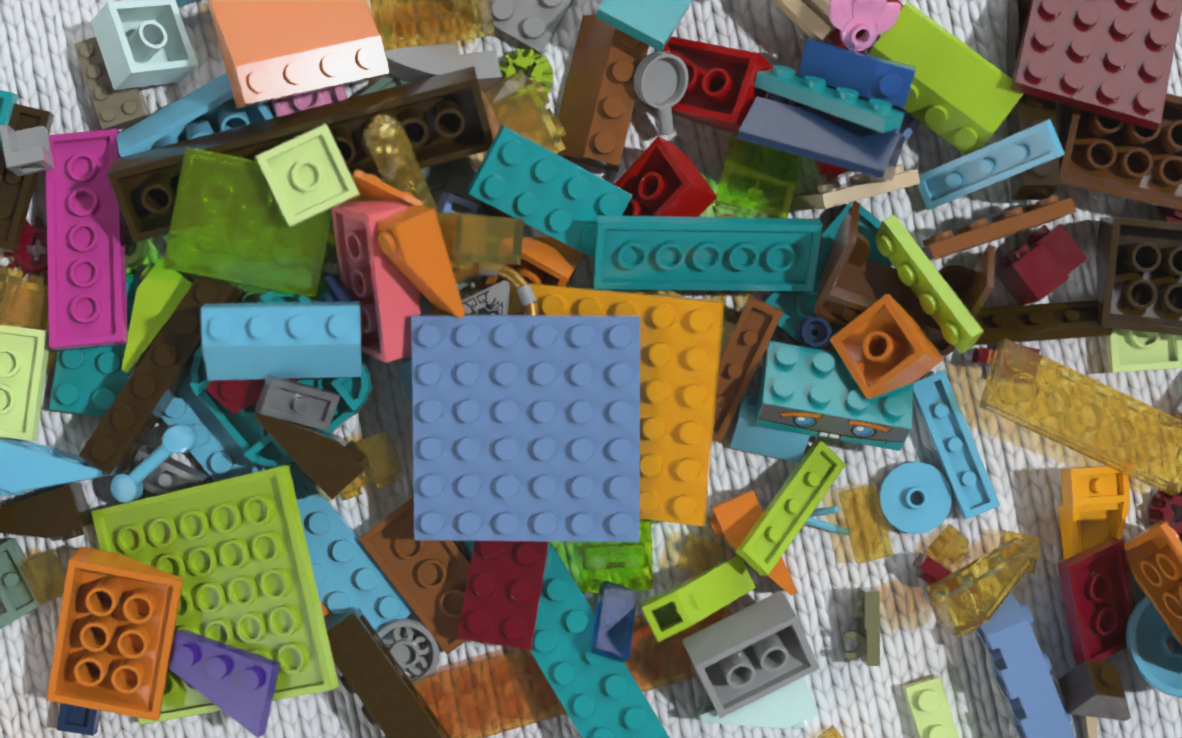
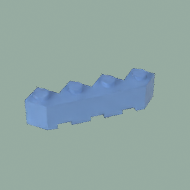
[971,592,1075,738]

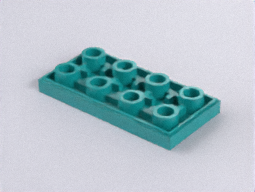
[596,0,693,52]

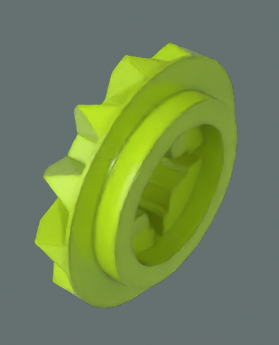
[498,48,554,106]

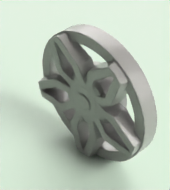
[377,618,440,686]

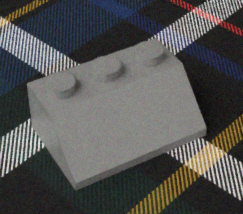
[682,591,820,718]

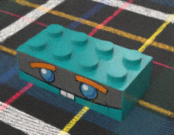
[755,341,914,451]

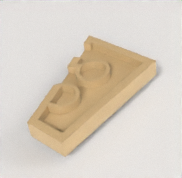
[788,165,920,210]

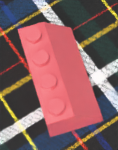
[331,200,421,363]

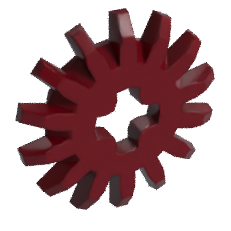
[3,217,48,282]

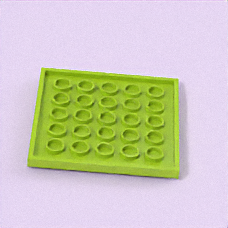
[91,465,339,726]

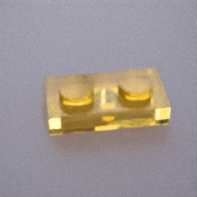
[838,483,894,564]

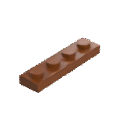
[712,295,783,444]

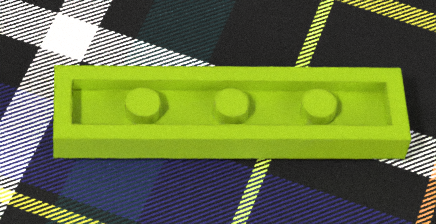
[874,214,983,354]
[735,440,846,576]

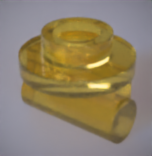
[925,524,969,568]

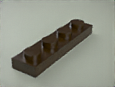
[0,103,54,253]
[974,300,1113,345]

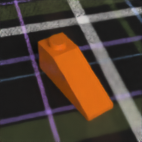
[376,205,465,318]
[708,489,798,595]

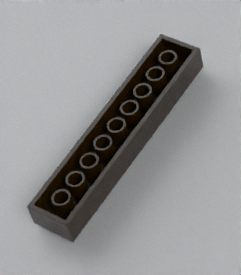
[107,66,494,242]

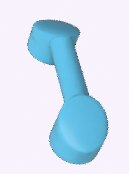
[110,424,198,503]

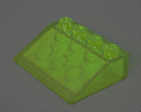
[164,147,332,297]

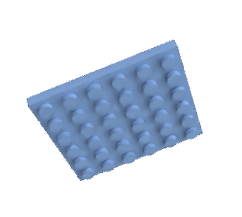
[411,315,640,542]

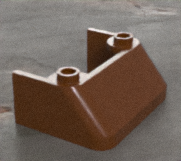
[814,201,995,356]

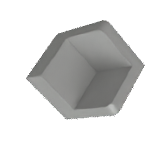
[0,124,55,176]

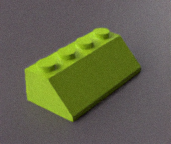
[868,1,1024,155]

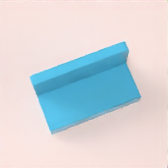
[730,393,810,463]

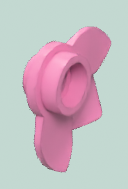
[829,0,901,51]

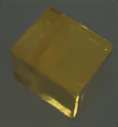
[19,549,67,605]

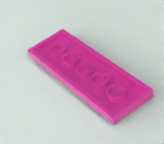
[46,129,128,351]

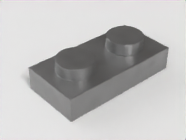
[255,374,340,431]
[129,445,209,495]

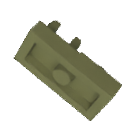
[843,587,880,666]

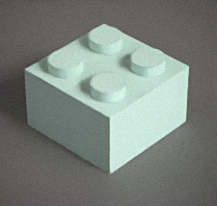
[91,0,198,90]

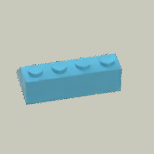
[116,73,275,157]
[201,301,362,380]

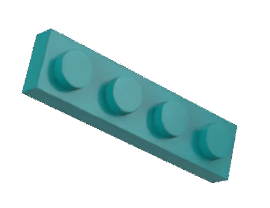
[754,65,904,133]

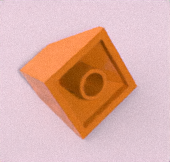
[482,236,584,291]
[829,294,944,399]

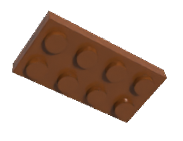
[921,195,1077,261]
[358,496,471,655]

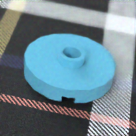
[877,461,952,534]

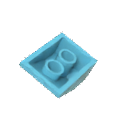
[0,438,112,497]

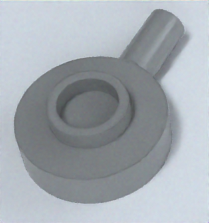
[634,51,689,135]

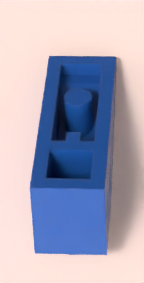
[798,38,916,108]

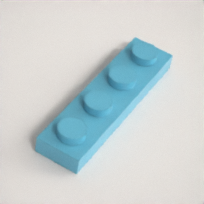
[917,119,1065,210]
[913,370,1000,519]

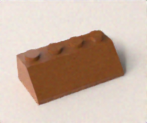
[550,15,649,172]

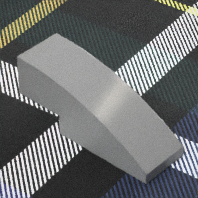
[384,41,502,91]

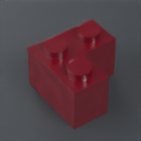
[995,224,1087,305]

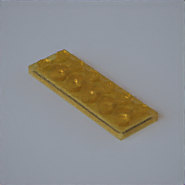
[979,338,1182,495]

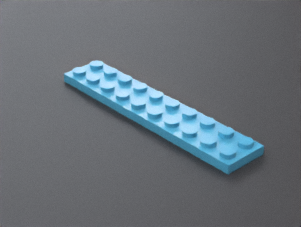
[128,372,413,638]

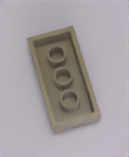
[74,37,150,130]

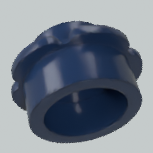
[796,314,833,349]

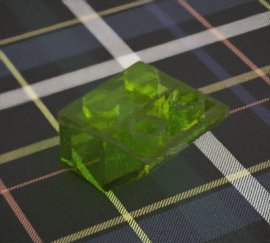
[712,135,801,218]
[577,519,653,593]

